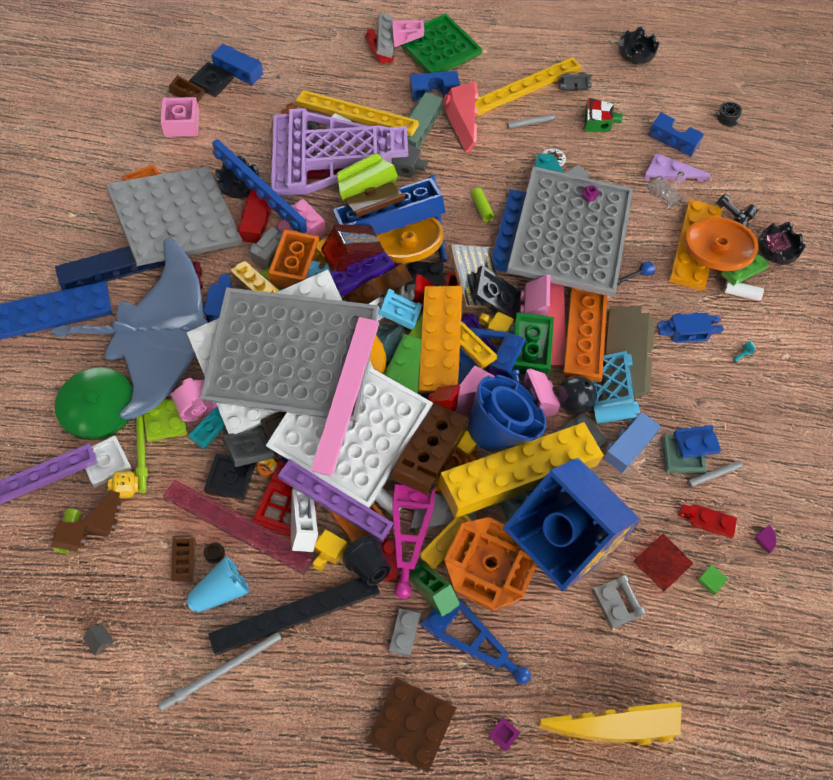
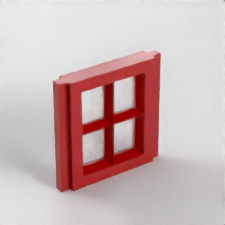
[252,480,315,537]

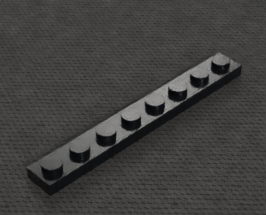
[208,578,380,656]

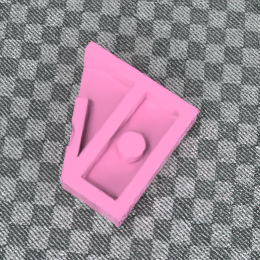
[392,20,424,47]

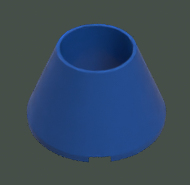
[468,375,546,453]

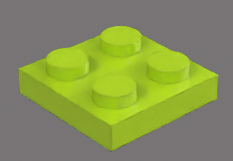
[144,398,188,442]

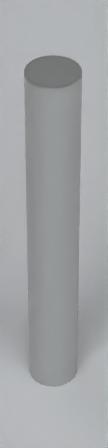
[507,114,555,129]
[687,460,743,488]

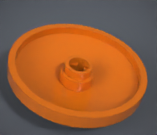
[685,217,759,271]

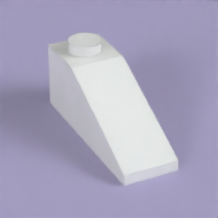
[291,488,318,552]

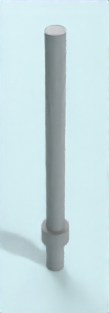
[158,631,282,711]

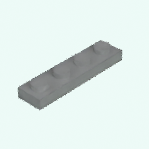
[376,13,394,58]

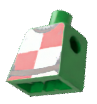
[584,98,623,132]

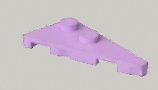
[644,153,711,181]

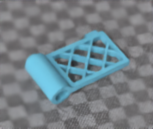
[592,351,640,424]

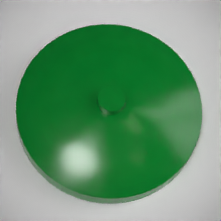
[55,368,133,440]

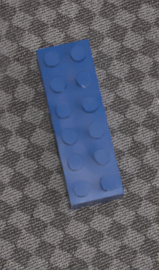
[333,177,445,245]

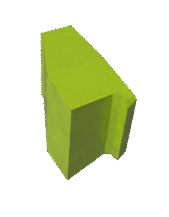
[337,153,398,205]

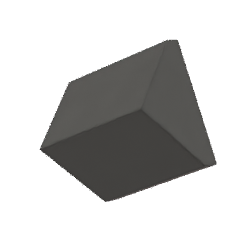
[83,625,114,656]

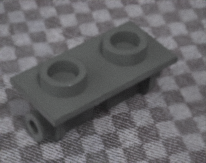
[558,73,593,91]

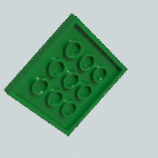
[400,13,482,73]

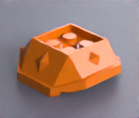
[444,517,537,611]

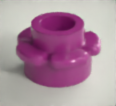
[582,185,599,202]

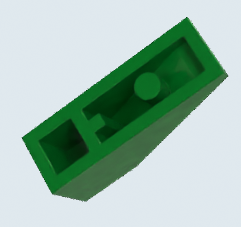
[409,561,460,617]

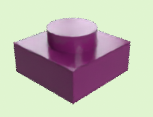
[488,717,521,752]

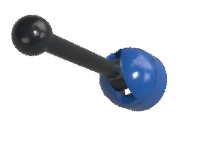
[617,260,655,286]

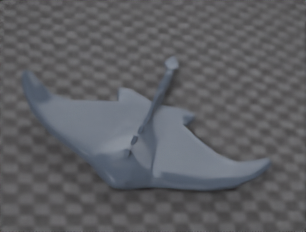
[51,238,208,420]

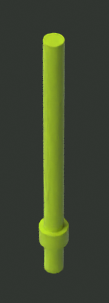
[135,414,148,493]

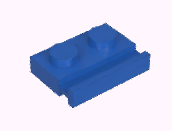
[673,425,721,459]

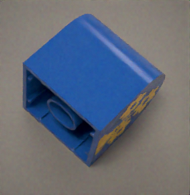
[503,458,641,592]

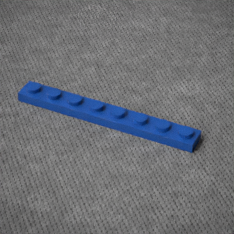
[212,139,307,233]

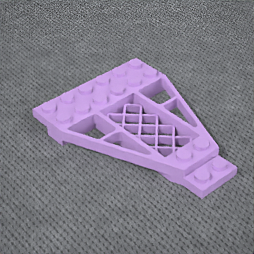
[271,108,408,196]

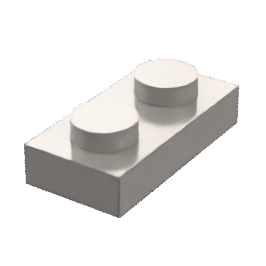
[389,608,420,657]

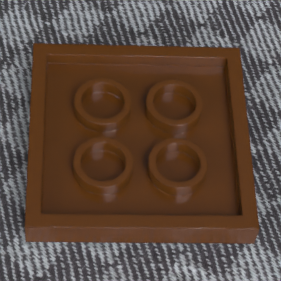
[366,678,457,773]

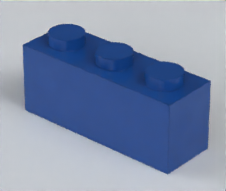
[211,44,263,85]

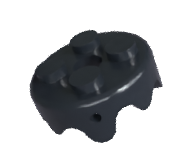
[618,26,660,64]
[215,155,260,198]
[758,222,806,265]

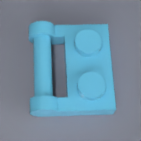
[378,288,422,330]

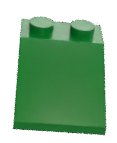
[512,313,554,376]

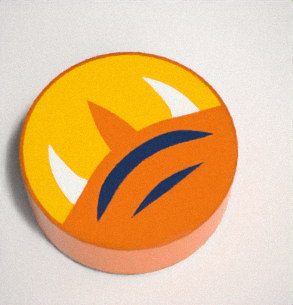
[257,458,277,478]

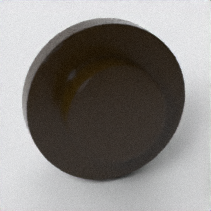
[204,543,225,564]

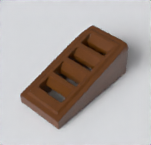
[169,75,206,103]
[171,535,196,582]

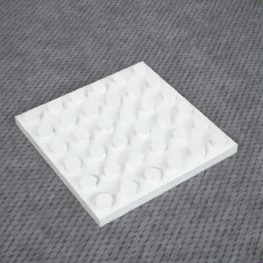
[266,366,433,508]

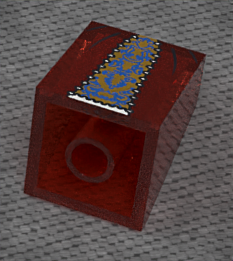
[321,224,385,272]

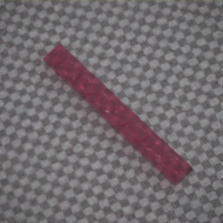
[163,480,315,575]

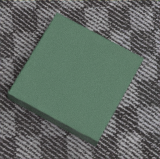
[662,435,707,474]

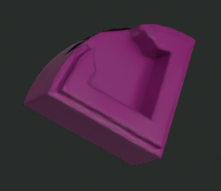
[754,525,776,554]

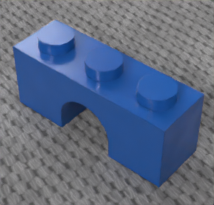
[410,71,460,101]
[648,112,704,157]

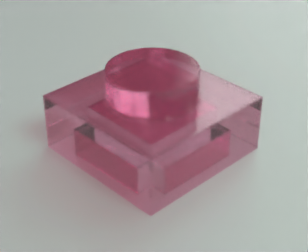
[765,231,791,253]

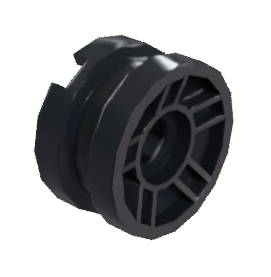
[717,102,742,127]

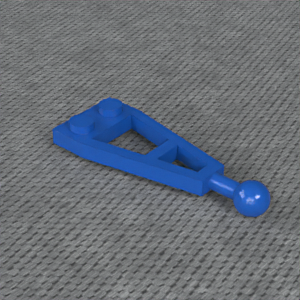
[469,328,525,374]
[421,599,531,684]

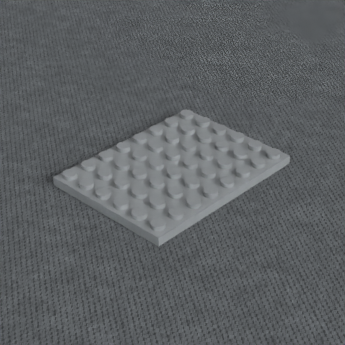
[507,167,633,297]
[200,287,379,422]

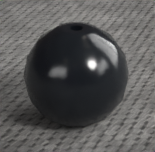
[557,375,597,414]

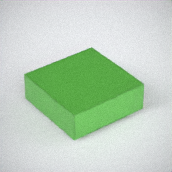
[697,565,728,595]

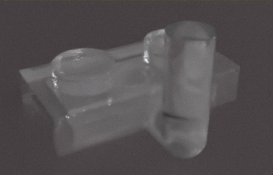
[647,171,685,209]

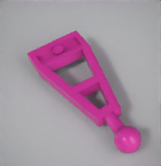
[392,484,436,599]

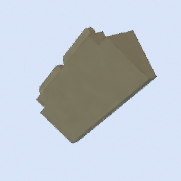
[601,306,655,402]

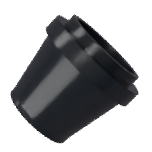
[343,535,391,586]

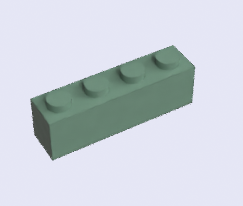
[407,92,443,148]

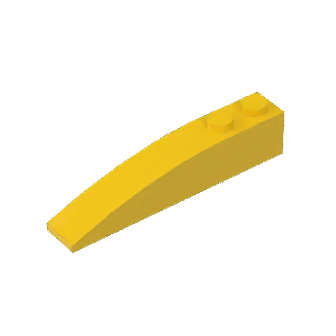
[537,702,681,746]

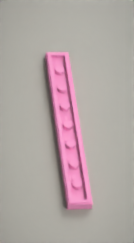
[311,317,379,477]

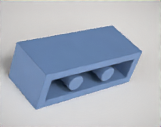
[604,412,661,474]

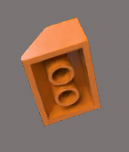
[268,229,320,289]

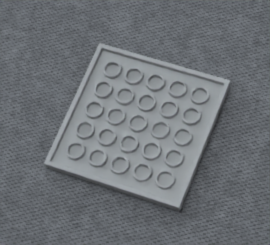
[106,166,242,266]

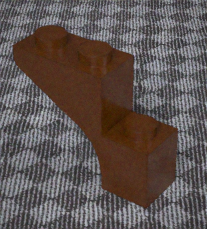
[344,264,413,304]
[51,491,122,552]

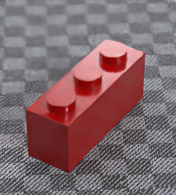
[237,190,272,244]

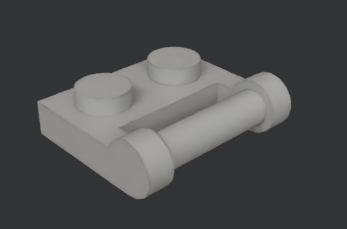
[592,575,647,630]

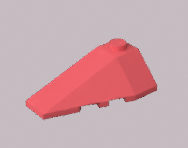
[443,81,478,153]

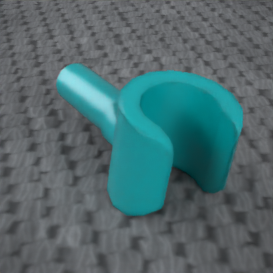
[733,341,756,362]

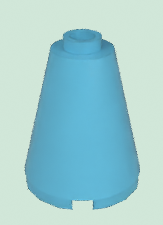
[186,557,249,613]

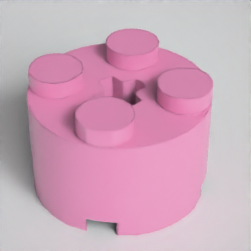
[171,378,217,422]

